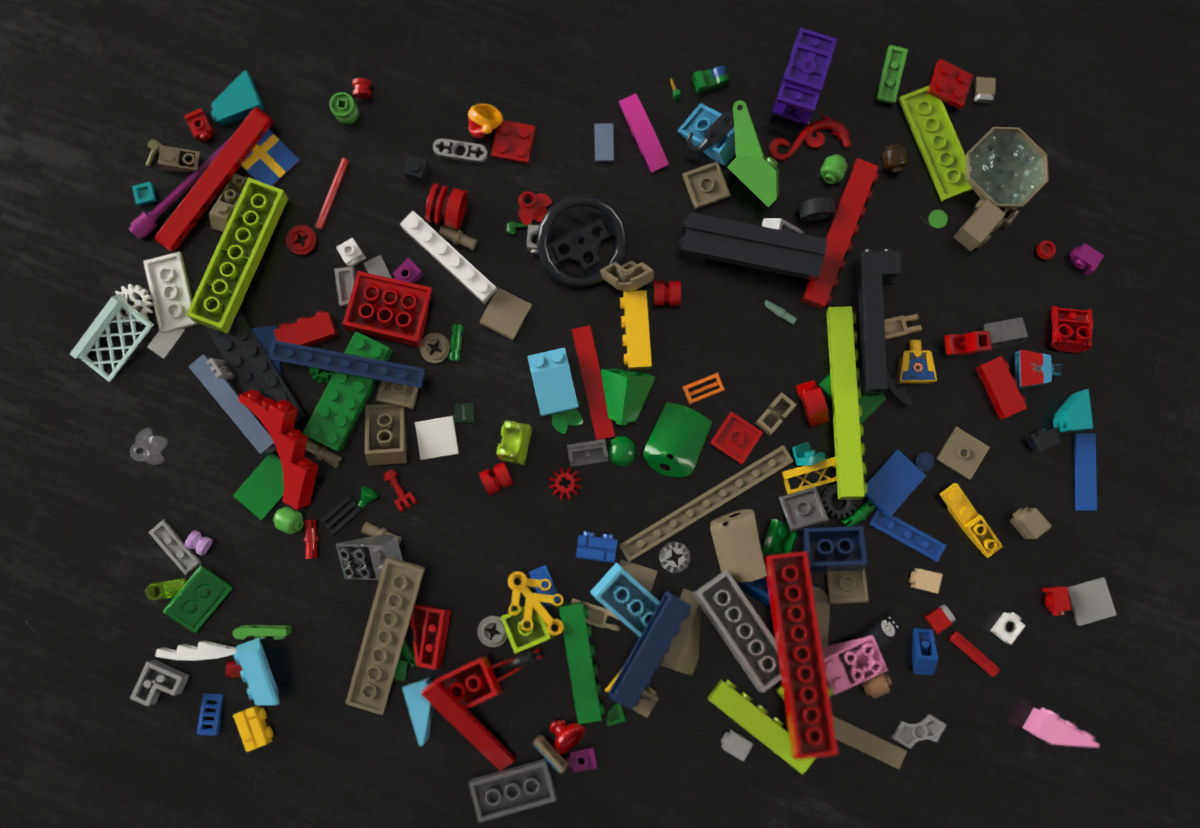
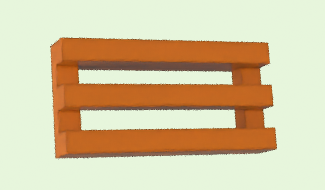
[682,373,725,405]

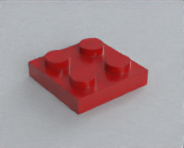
[927,59,973,109]
[491,120,536,164]
[710,412,763,465]

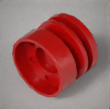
[425,183,468,230]

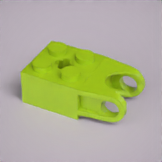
[496,420,532,465]

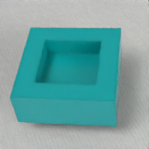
[132,182,157,206]

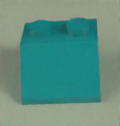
[1053,389,1093,433]

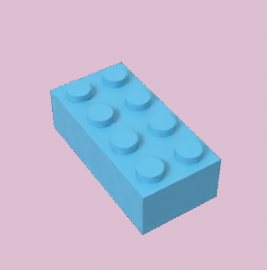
[590,562,660,637]

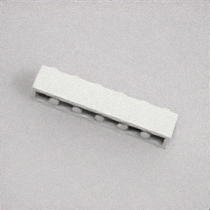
[400,211,497,304]

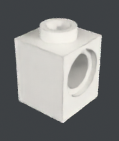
[336,238,366,267]
[990,612,1025,644]

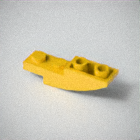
[939,483,1003,558]

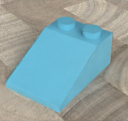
[527,347,579,417]
[402,677,434,746]

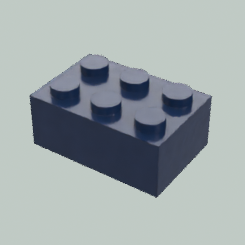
[802,526,867,572]

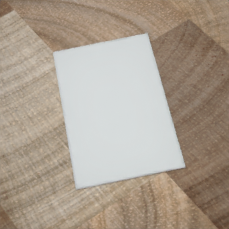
[148,329,185,359]

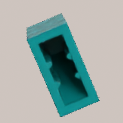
[211,71,264,126]

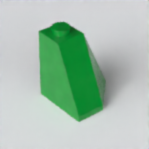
[601,368,655,425]

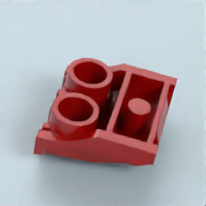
[1051,306,1093,353]

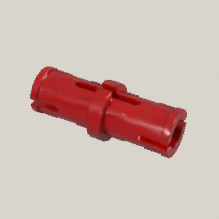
[303,520,319,559]

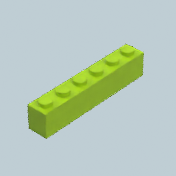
[707,679,815,774]

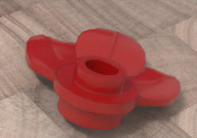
[518,191,552,226]

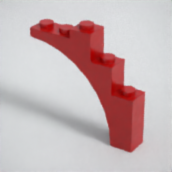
[238,389,319,510]

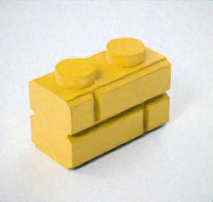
[233,705,273,752]

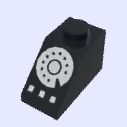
[859,612,901,650]

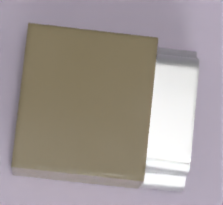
[974,77,996,103]

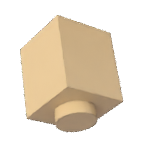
[910,568,943,593]

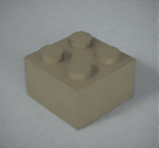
[954,199,1005,251]

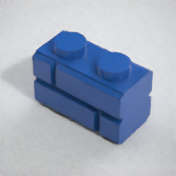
[576,531,617,563]

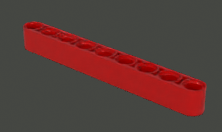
[155,107,273,252]

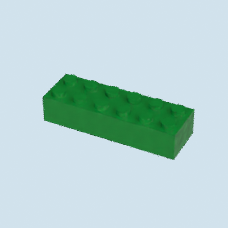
[303,331,393,452]

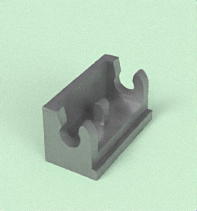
[984,317,1028,349]
[567,439,608,467]

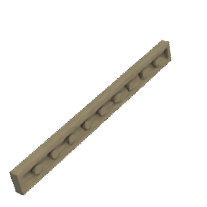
[619,445,793,561]

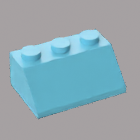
[234,638,279,705]

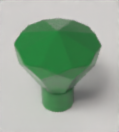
[358,486,378,508]

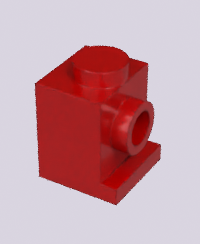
[184,108,216,141]
[1042,586,1071,615]

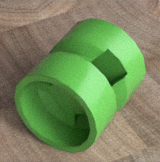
[330,92,359,124]

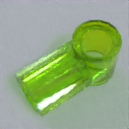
[146,578,187,600]

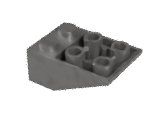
[336,535,403,580]

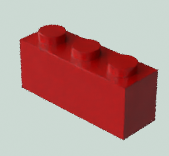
[274,311,339,346]
[976,356,1027,420]

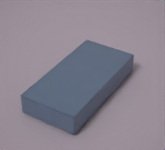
[594,123,614,162]

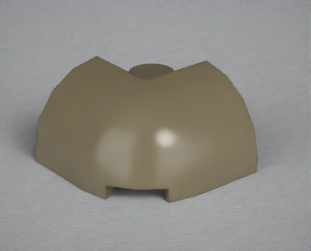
[600,260,654,292]

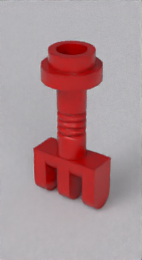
[383,469,418,512]

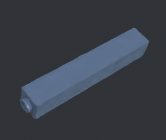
[188,354,277,455]

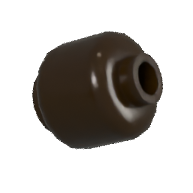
[882,144,908,173]

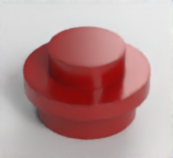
[1036,240,1056,260]

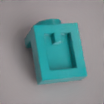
[792,442,826,466]

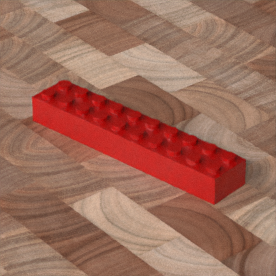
[763,551,838,760]

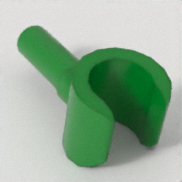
[506,222,532,234]

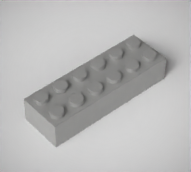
[692,570,781,692]

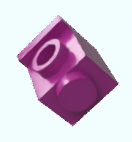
[1070,243,1104,275]
[392,257,424,283]
[567,746,597,772]

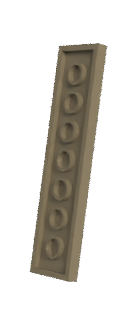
[345,556,425,715]

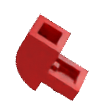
[944,331,992,356]
[796,380,829,427]

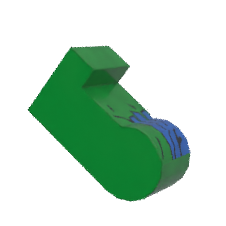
[693,66,730,94]

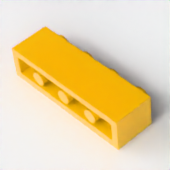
[620,290,652,370]

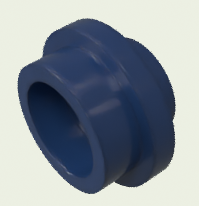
[915,452,935,472]

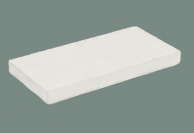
[143,252,199,334]

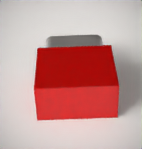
[925,604,956,634]

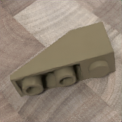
[209,174,248,232]

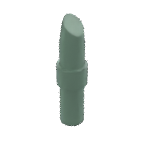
[765,300,797,325]

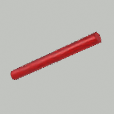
[315,158,349,230]

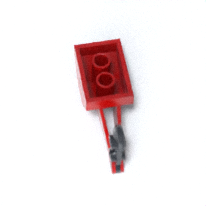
[433,648,544,709]

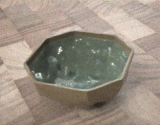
[966,127,1049,208]

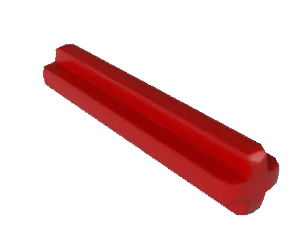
[949,631,1000,677]

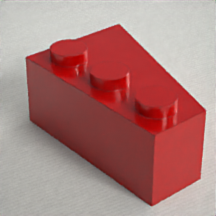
[410,604,451,669]

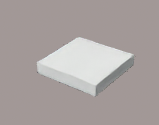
[415,416,459,460]

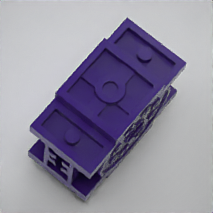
[772,27,837,125]

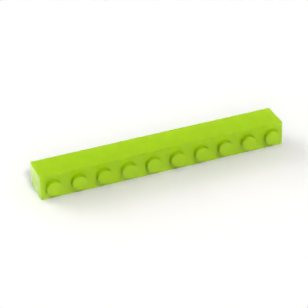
[827,306,867,500]

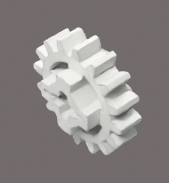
[115,284,154,325]

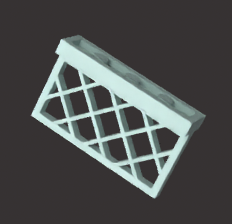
[70,294,154,382]

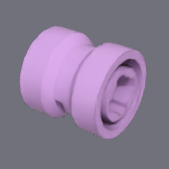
[184,530,212,556]

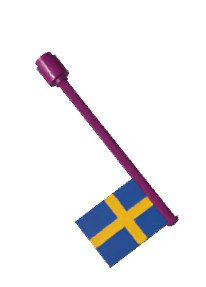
[128,129,300,239]

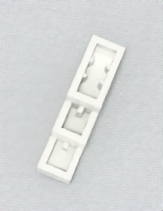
[155,641,236,660]

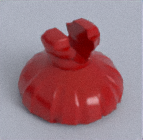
[550,720,585,754]

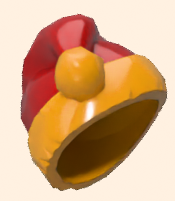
[468,104,503,139]

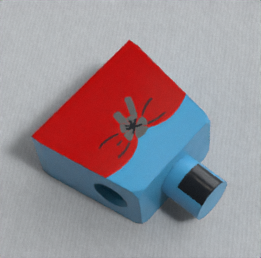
[1014,350,1062,389]

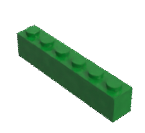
[559,601,605,724]

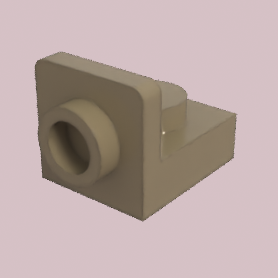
[633,686,659,718]

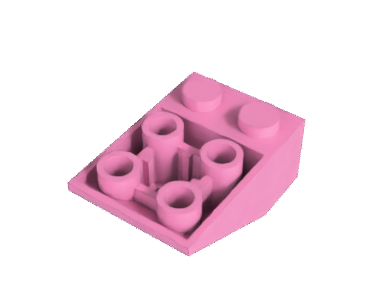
[822,635,888,695]
[1023,708,1099,747]

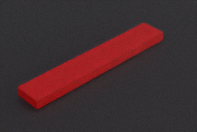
[572,325,615,440]
[421,680,515,771]

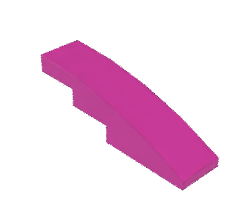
[619,93,669,172]

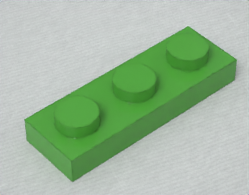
[876,45,908,105]

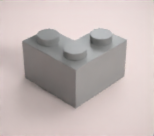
[130,660,190,706]

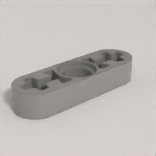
[433,139,488,163]

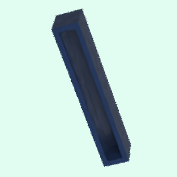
[608,590,691,710]

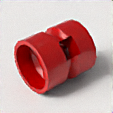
[653,280,681,306]
[479,462,514,495]

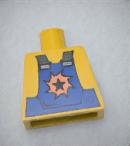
[896,340,937,384]

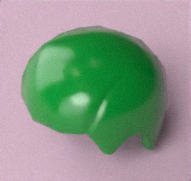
[607,436,637,467]

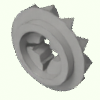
[659,542,690,573]
[478,616,508,647]

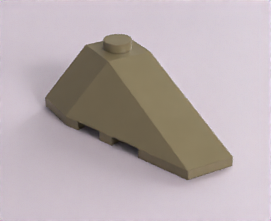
[661,588,701,676]

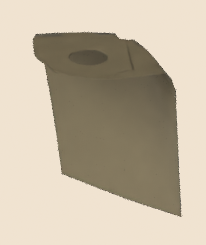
[710,509,767,583]

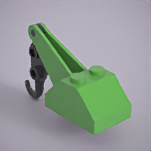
[687,100,779,207]

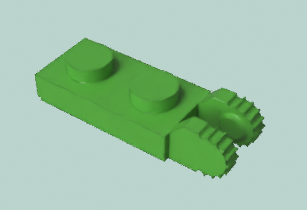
[232,625,291,640]

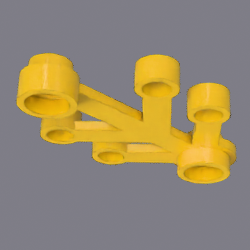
[508,571,563,636]

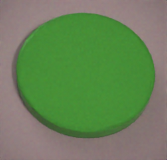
[928,210,948,229]

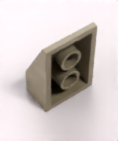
[365,404,407,466]

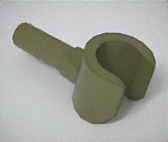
[146,139,161,167]

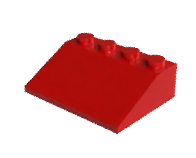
[343,271,432,348]

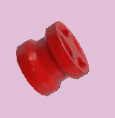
[352,78,371,99]

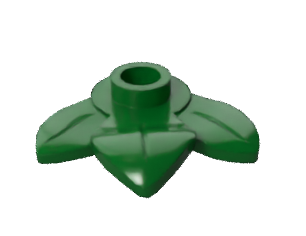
[550,399,583,434]

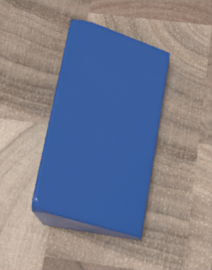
[529,565,561,608]
[737,577,770,606]

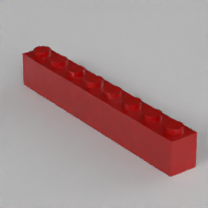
[802,158,879,309]

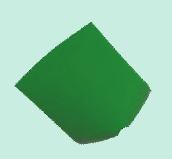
[643,402,713,478]

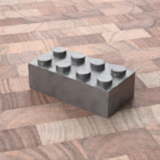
[469,758,557,822]

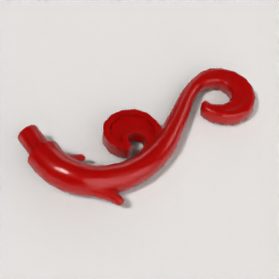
[769,115,852,161]

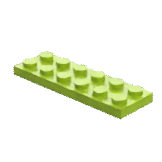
[898,85,973,201]

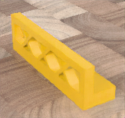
[781,457,837,494]

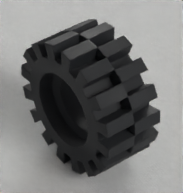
[821,484,858,519]

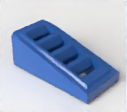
[197,693,224,736]

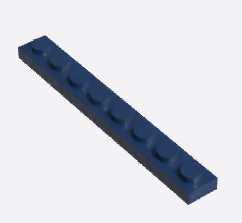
[268,340,426,388]

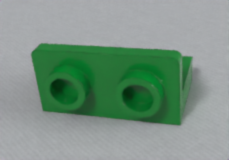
[761,519,799,557]

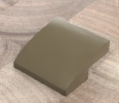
[480,288,532,340]

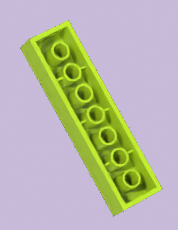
[186,177,288,334]

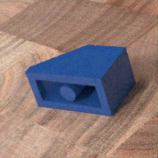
[911,628,938,675]

